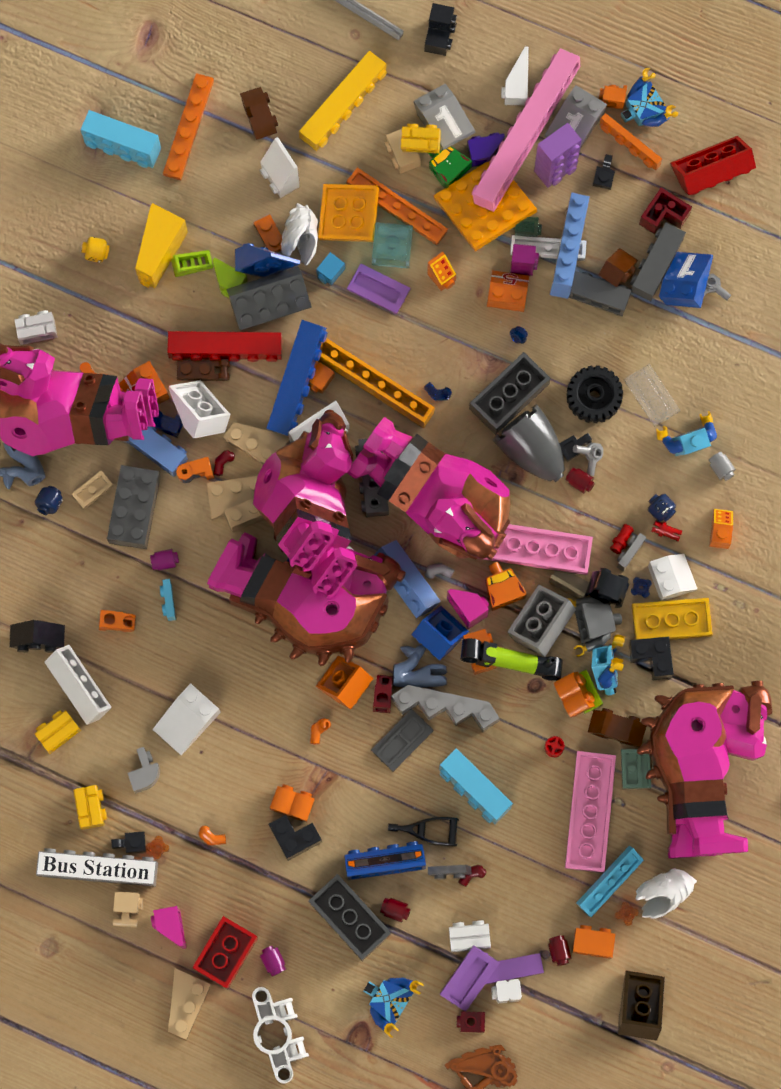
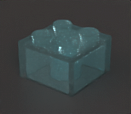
[372,222,413,268]

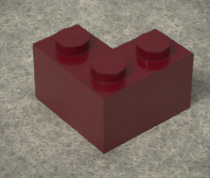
[639,188,692,234]

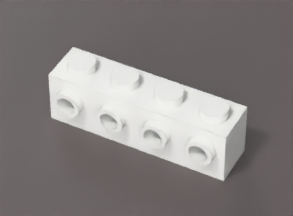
[45,645,112,725]

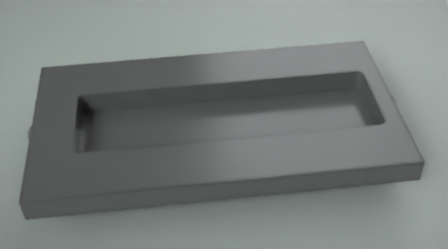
[371,709,434,772]

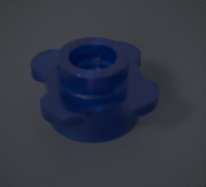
[631,577,652,598]

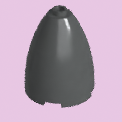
[492,404,565,482]

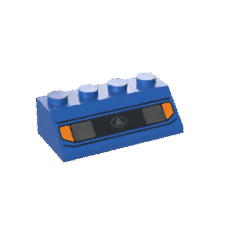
[344,841,426,880]

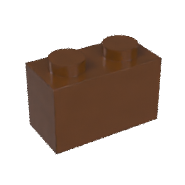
[598,248,638,287]

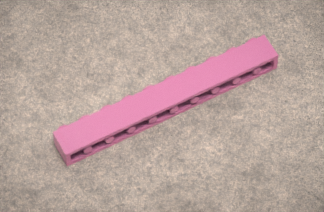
[472,48,580,212]

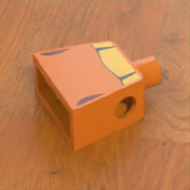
[485,562,527,611]

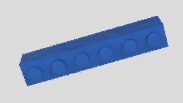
[266,320,328,436]

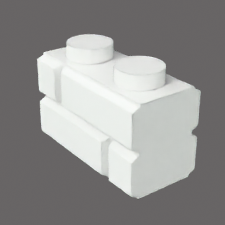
[15,310,58,345]
[449,920,491,952]
[491,979,522,1004]

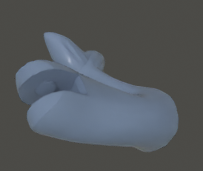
[0,442,46,490]
[392,645,447,688]

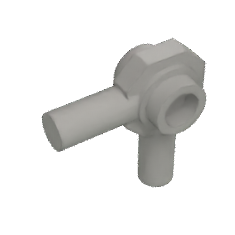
[704,274,731,301]
[573,442,603,476]

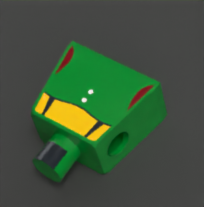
[428,146,472,188]

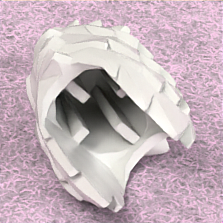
[281,203,318,266]
[636,868,697,919]

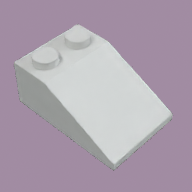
[260,137,300,198]
[169,380,230,438]
[152,683,221,755]

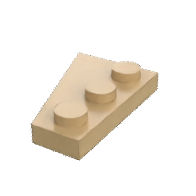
[223,422,290,464]
[207,476,257,521]
[168,968,211,1040]

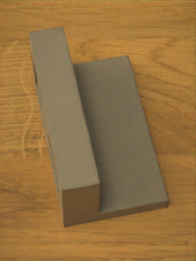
[549,570,589,599]

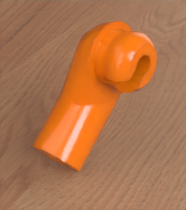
[199,826,226,846]

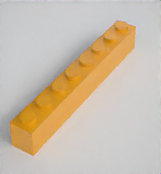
[319,338,435,428]

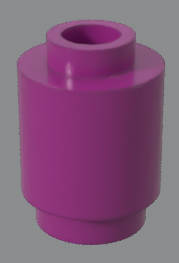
[150,549,179,571]
[260,945,286,977]

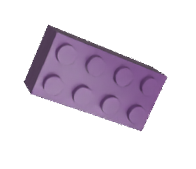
[534,123,582,188]

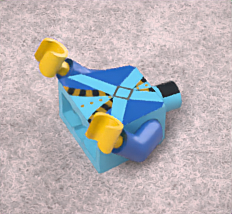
[621,68,678,127]
[656,411,717,456]
[591,634,625,695]
[363,978,424,1038]

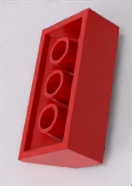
[670,136,756,195]

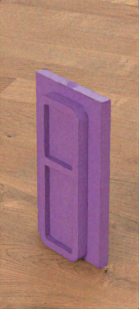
[347,264,411,315]
[440,945,500,1011]

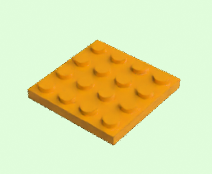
[434,161,537,252]

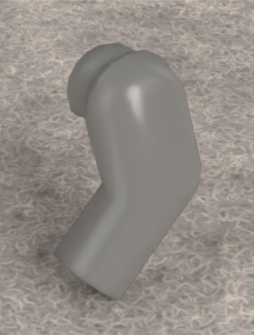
[425,563,455,579]

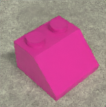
[447,589,489,630]
[151,906,187,949]

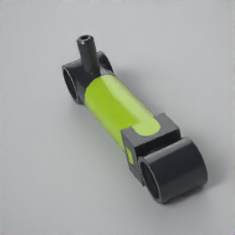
[460,638,563,681]

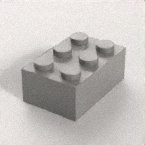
[508,585,576,657]

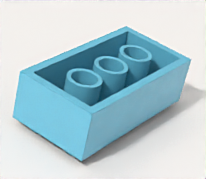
[80,110,161,168]
[439,748,513,824]

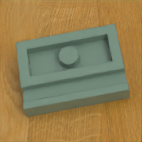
[621,749,651,789]

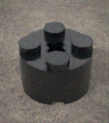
[585,568,629,608]

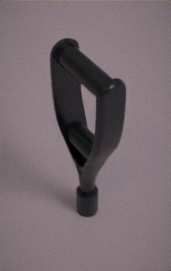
[388,817,459,847]

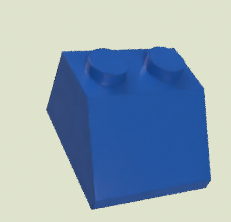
[411,606,469,661]

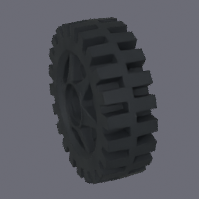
[566,365,623,423]

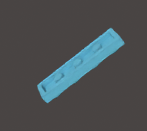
[576,846,644,917]

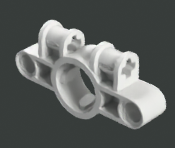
[252,987,309,1084]

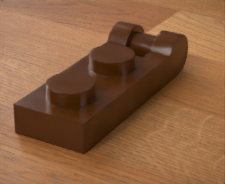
[177,360,230,381]

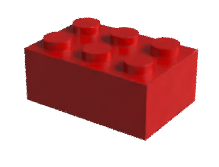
[192,916,258,990]

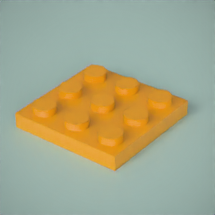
[318,184,379,242]

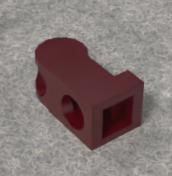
[373,675,393,713]

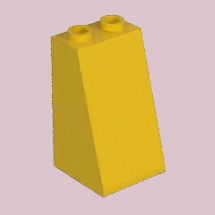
[135,203,188,288]

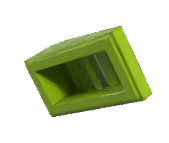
[171,250,214,277]

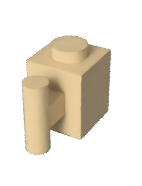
[113,892,143,928]

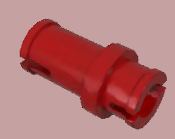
[651,520,682,542]
[610,524,634,554]

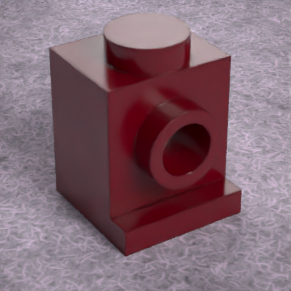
[456,1011,485,1033]

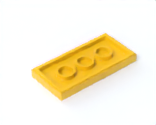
[632,598,713,640]

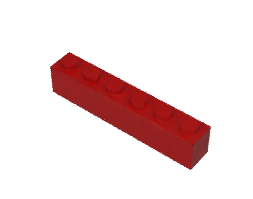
[167,331,282,362]

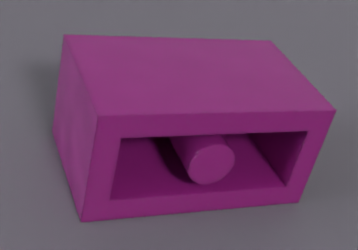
[510,244,539,276]

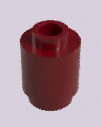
[565,467,595,494]
[380,898,411,923]
[548,935,572,966]

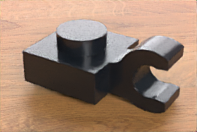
[593,154,615,190]
[559,433,592,462]
[111,832,146,854]

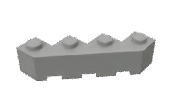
[391,685,500,732]

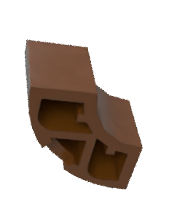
[240,87,278,140]
[588,708,647,747]

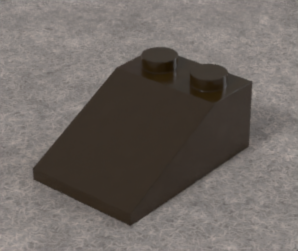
[618,970,665,1041]

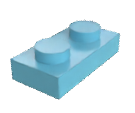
[160,579,176,621]

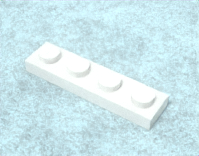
[510,235,586,261]

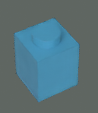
[316,252,345,286]

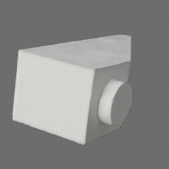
[501,47,529,106]

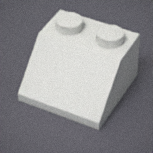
[648,554,697,601]

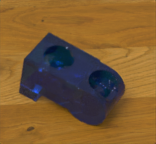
[153,410,183,438]

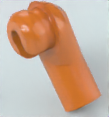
[310,718,331,744]

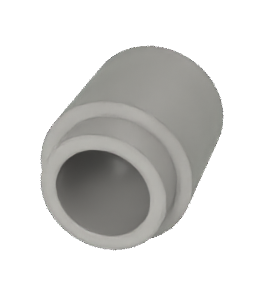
[709,452,736,481]

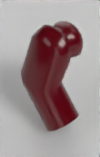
[214,450,235,476]
[458,865,486,887]

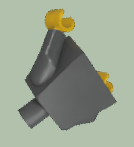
[567,597,622,657]

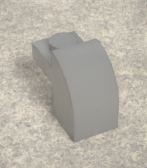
[128,747,160,794]

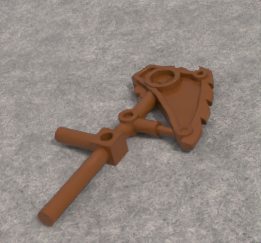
[444,1045,518,1089]

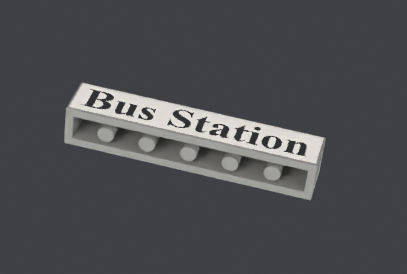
[36,848,158,887]

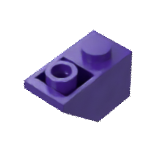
[467,133,505,167]

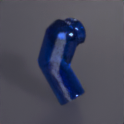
[424,382,452,401]

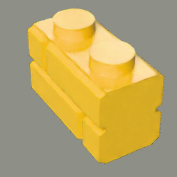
[401,124,441,153]
[34,710,81,754]
[73,785,107,830]

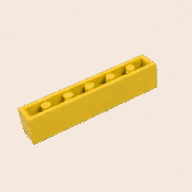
[299,51,387,151]

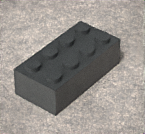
[226,266,312,330]
[469,352,551,435]
[107,465,161,550]
[308,874,391,961]

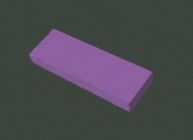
[486,953,544,984]

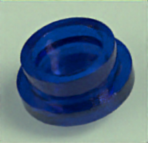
[510,326,528,344]

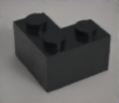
[424,3,457,56]
[9,620,65,653]
[629,637,674,680]
[269,815,322,861]

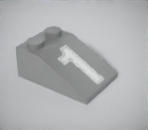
[413,84,476,150]
[544,85,607,148]

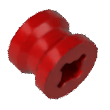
[544,736,565,758]

